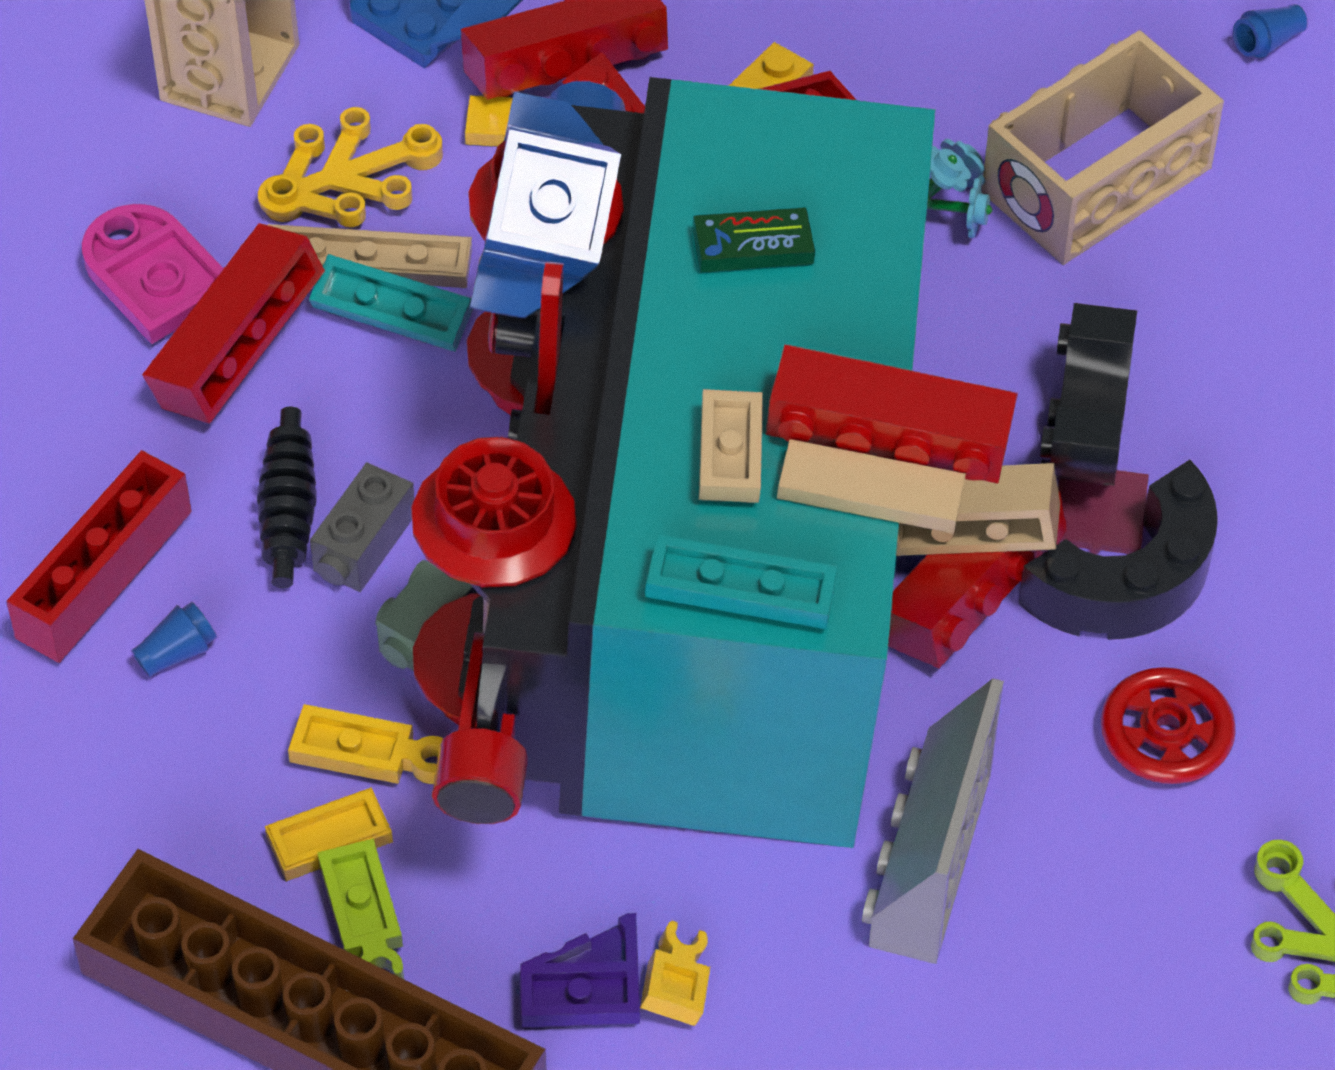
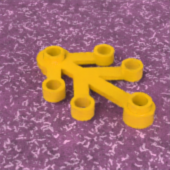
[258,107,443,227]

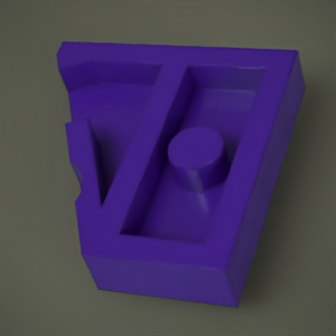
[520,913,640,1027]

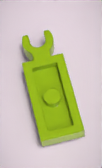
[317,839,404,979]

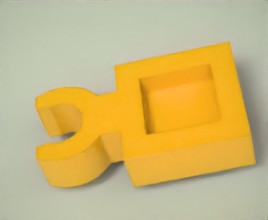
[640,920,711,1026]

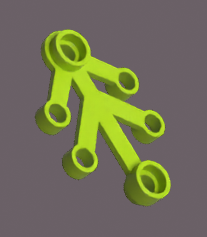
[1251,839,1335,1005]

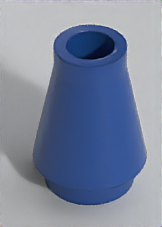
[1233,4,1307,58]
[131,602,217,677]

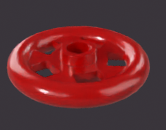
[1101,667,1236,784]

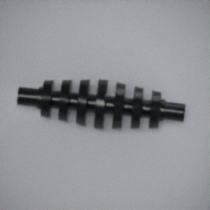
[257,406,317,588]

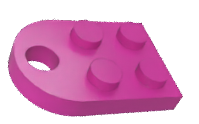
[82,204,224,344]

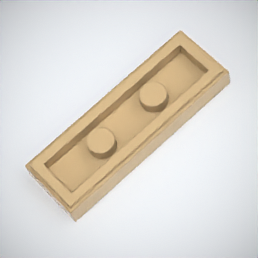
[777,439,966,533]

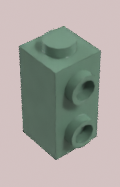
[375,560,478,671]

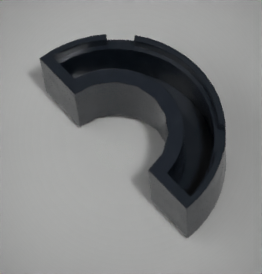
[1040,303,1138,486]
[1019,460,1218,640]

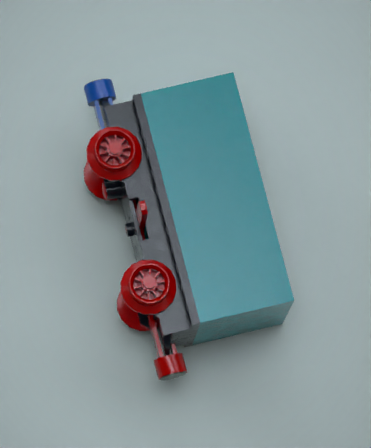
[411,77,936,848]

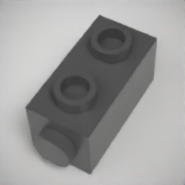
[310,462,415,592]

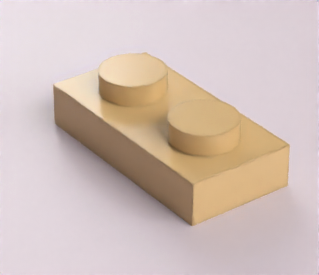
[699,389,762,503]

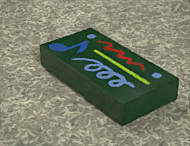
[692,207,815,273]

